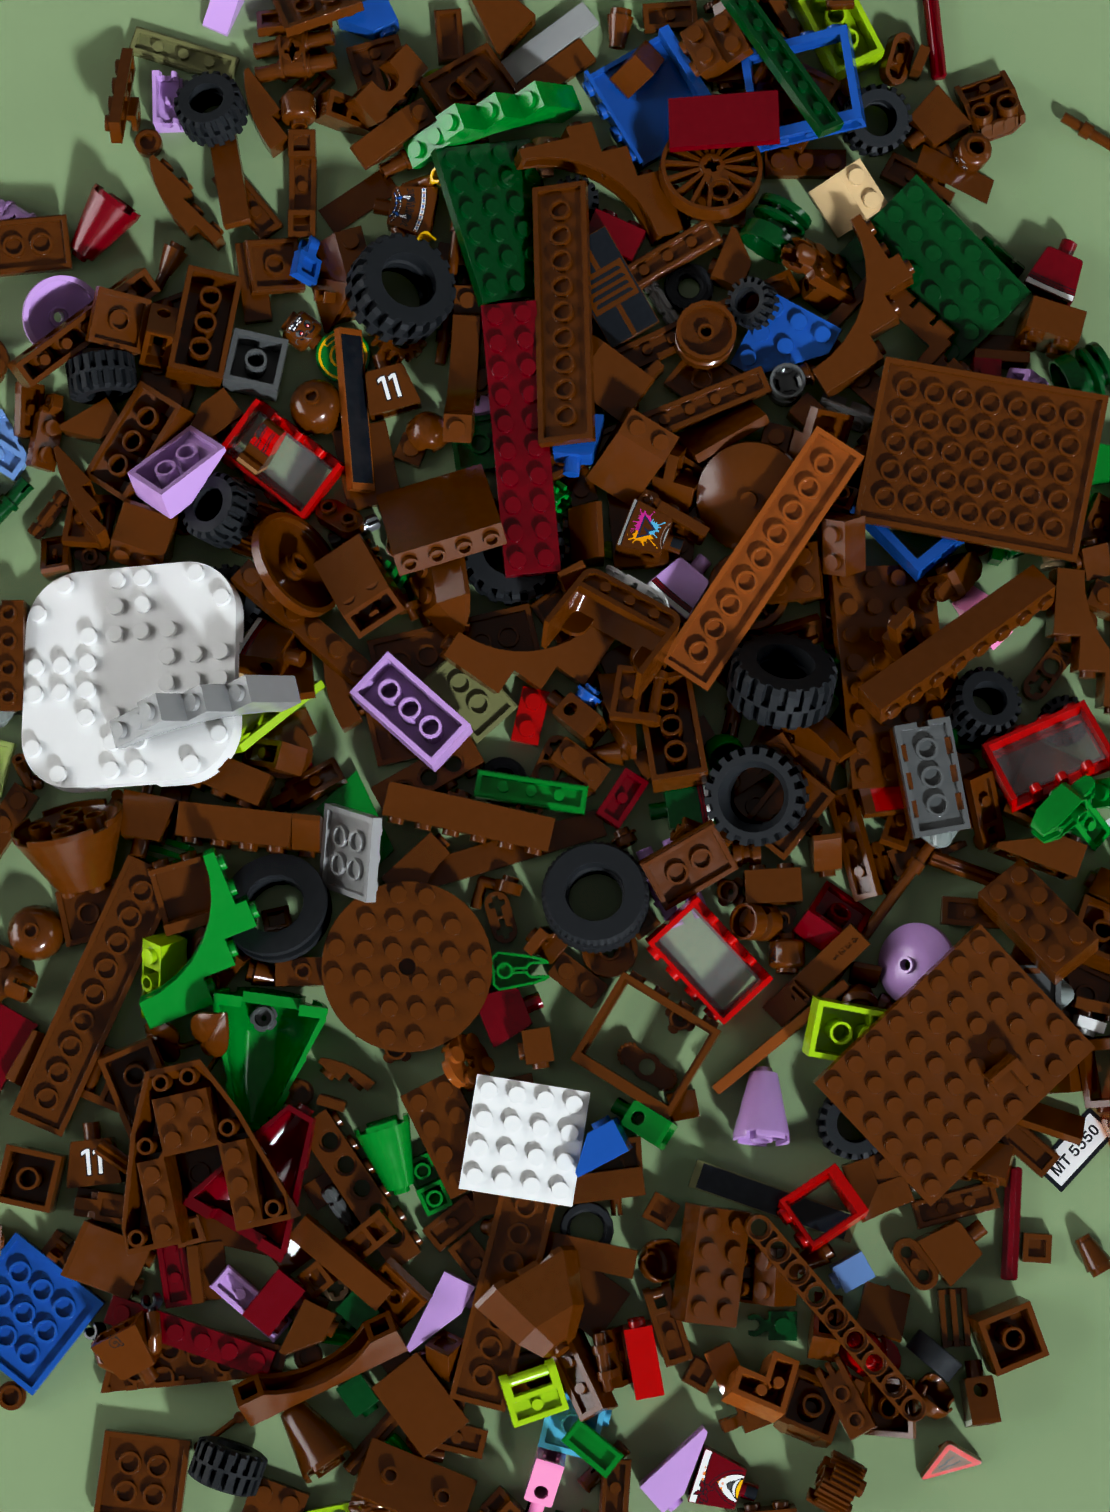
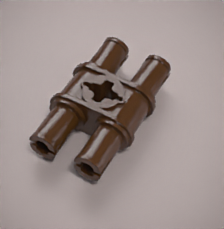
[253,28,338,84]

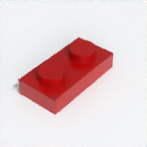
[511,686,550,747]

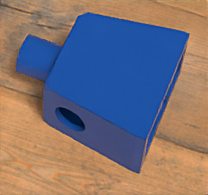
[552,414,605,478]

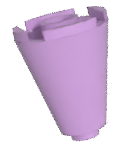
[733,1066,790,1147]

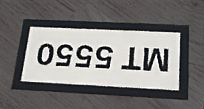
[1044,1108,1110,1192]

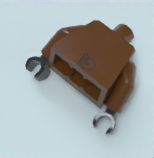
[84,1292,163,1385]

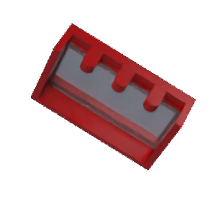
[221,398,345,520]
[982,700,1110,813]
[645,894,774,1025]

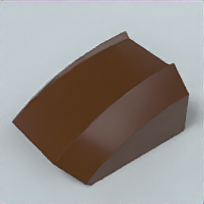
[773,1364,839,1448]

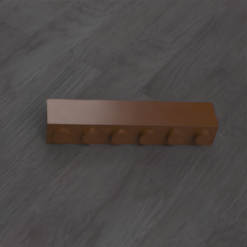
[382,781,555,856]

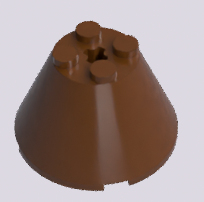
[11,798,124,899]

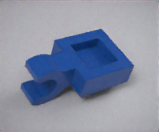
[289,235,322,287]

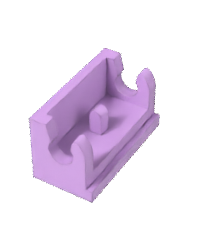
[152,70,184,133]

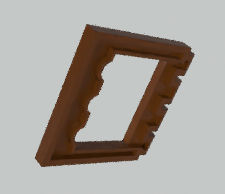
[816,276,955,410]

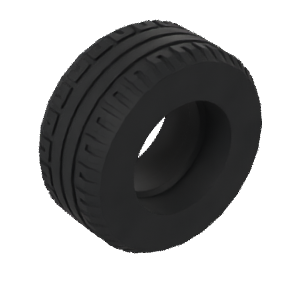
[541,841,649,953]

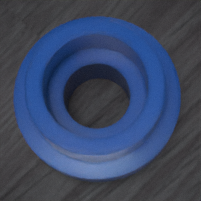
[575,682,602,708]

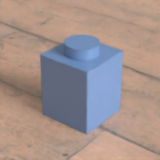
[828,1249,876,1293]

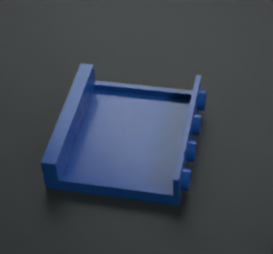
[582,24,712,171]

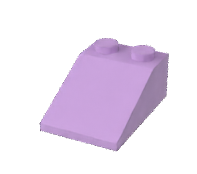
[127,425,226,519]

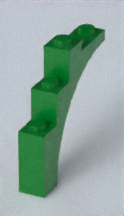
[403,81,582,169]
[139,847,260,1029]

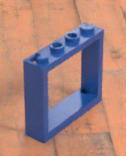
[741,24,867,153]
[850,499,965,582]

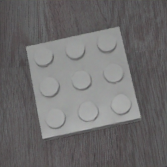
[319,803,383,903]

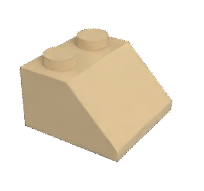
[808,158,888,239]

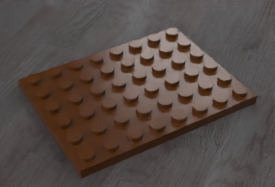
[854,356,1109,563]
[812,923,1095,1206]

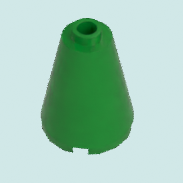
[354,1113,414,1195]

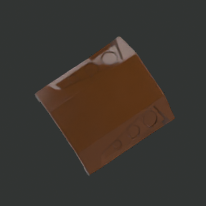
[954,70,1026,141]

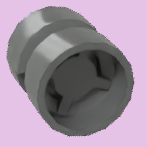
[768,363,806,407]

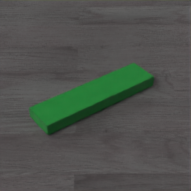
[473,769,589,815]

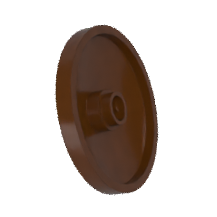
[696,441,794,550]
[251,512,336,618]

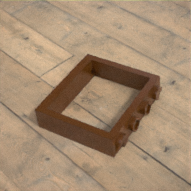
[570,970,722,1119]

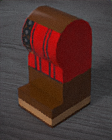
[236,418,287,476]

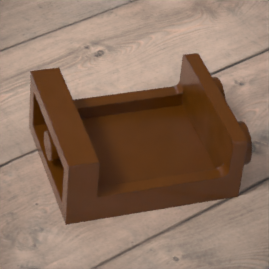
[147,850,211,936]

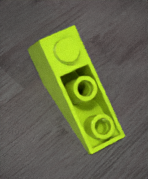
[141,932,187,1019]

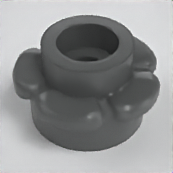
[250,1004,278,1032]

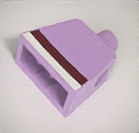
[647,554,712,620]

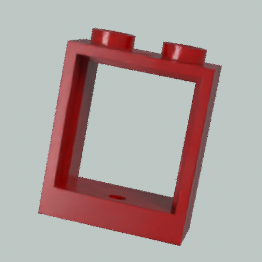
[777,1163,869,1254]
[622,1316,665,1400]

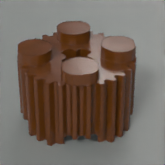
[806,1450,867,1512]

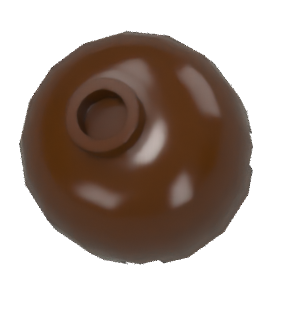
[289,379,341,436]
[7,904,65,961]

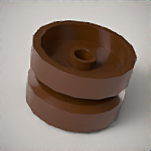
[674,300,737,370]

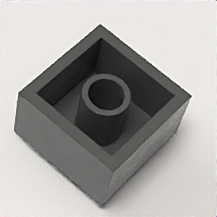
[222,328,289,402]

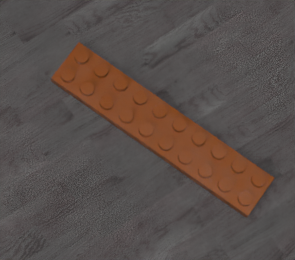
[664,426,864,692]

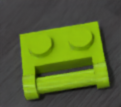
[498,1358,569,1428]

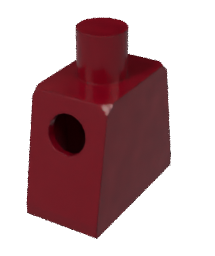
[479,987,544,1048]

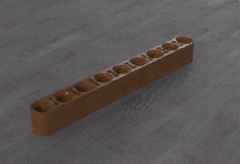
[744,1213,927,1422]

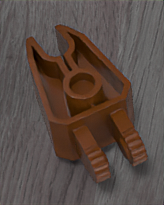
[921,550,983,605]

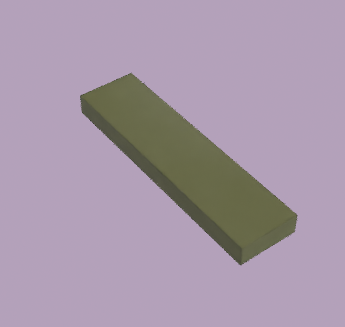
[129,26,240,79]

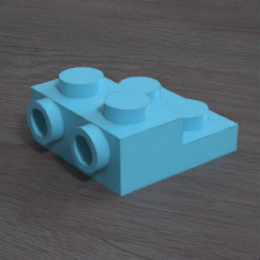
[538,1391,612,1458]

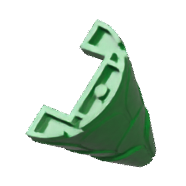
[212,987,328,1133]

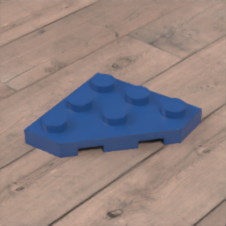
[730,294,843,374]

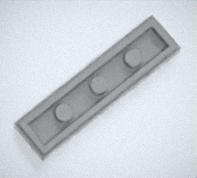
[501,2,599,84]

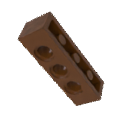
[371,736,485,817]

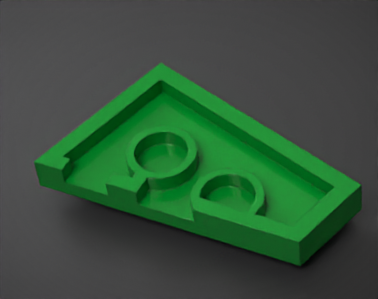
[316,770,395,865]

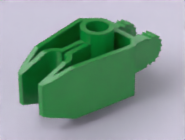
[1030,775,1096,843]
[491,951,549,991]

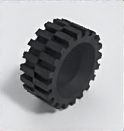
[704,745,809,847]

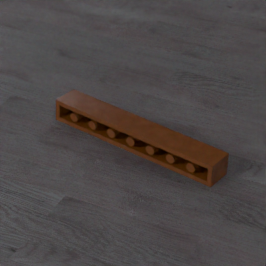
[858,565,1056,724]

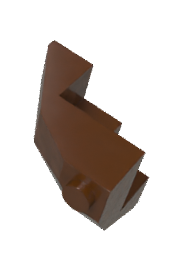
[474,1246,584,1358]

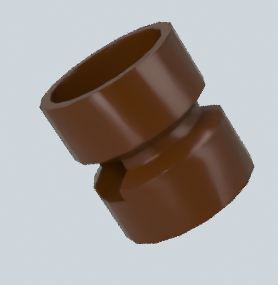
[730,903,783,941]

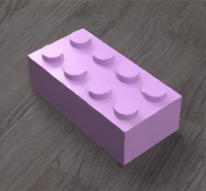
[350,651,473,772]

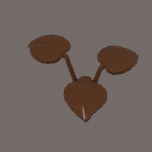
[144,1012,229,1072]

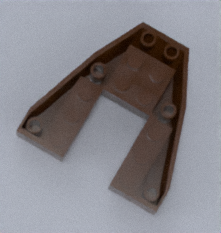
[121,1059,301,1255]

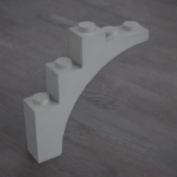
[110,675,301,748]

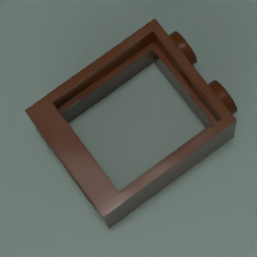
[1079,1035,1110,1113]

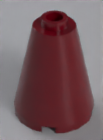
[70,183,141,263]

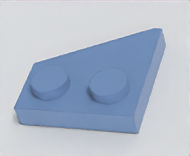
[0,408,27,482]

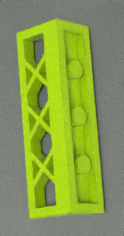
[235,680,326,753]

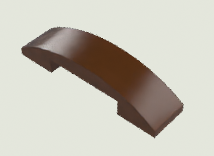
[288,129,317,238]
[297,1208,398,1299]

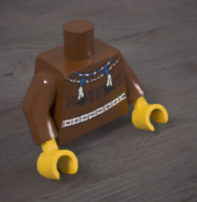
[373,168,441,248]

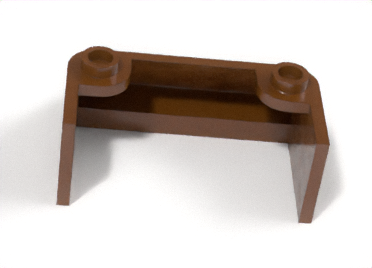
[541,568,680,700]

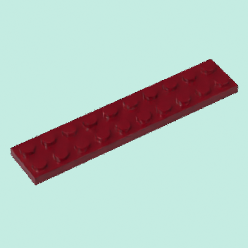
[481,300,561,578]

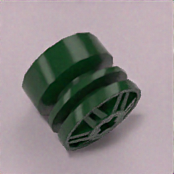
[740,193,812,265]
[1049,342,1110,397]

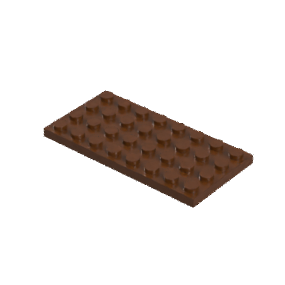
[827,565,948,790]

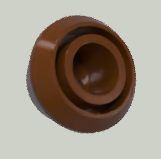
[840,983,878,1007]

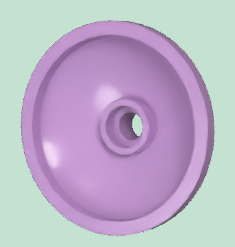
[22,275,95,358]
[878,923,953,1001]

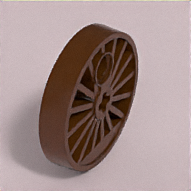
[659,140,763,221]

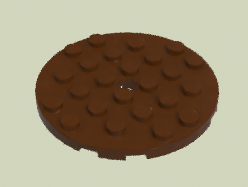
[322,881,492,1052]

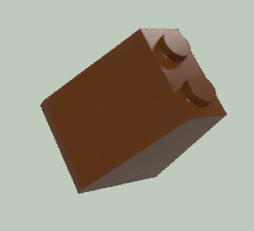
[61,1218,157,1300]

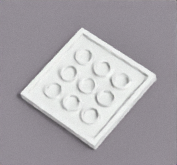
[458,1074,591,1207]

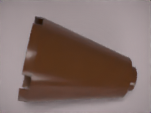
[280,1401,354,1483]

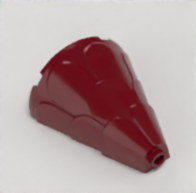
[183,1103,316,1263]

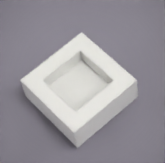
[1072,1014,1107,1038]

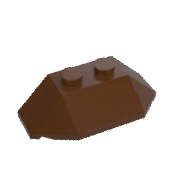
[415,557,470,637]

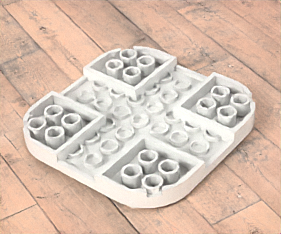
[21,561,244,793]

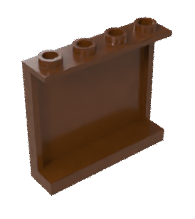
[376,463,507,576]

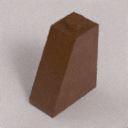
[469,0,536,61]

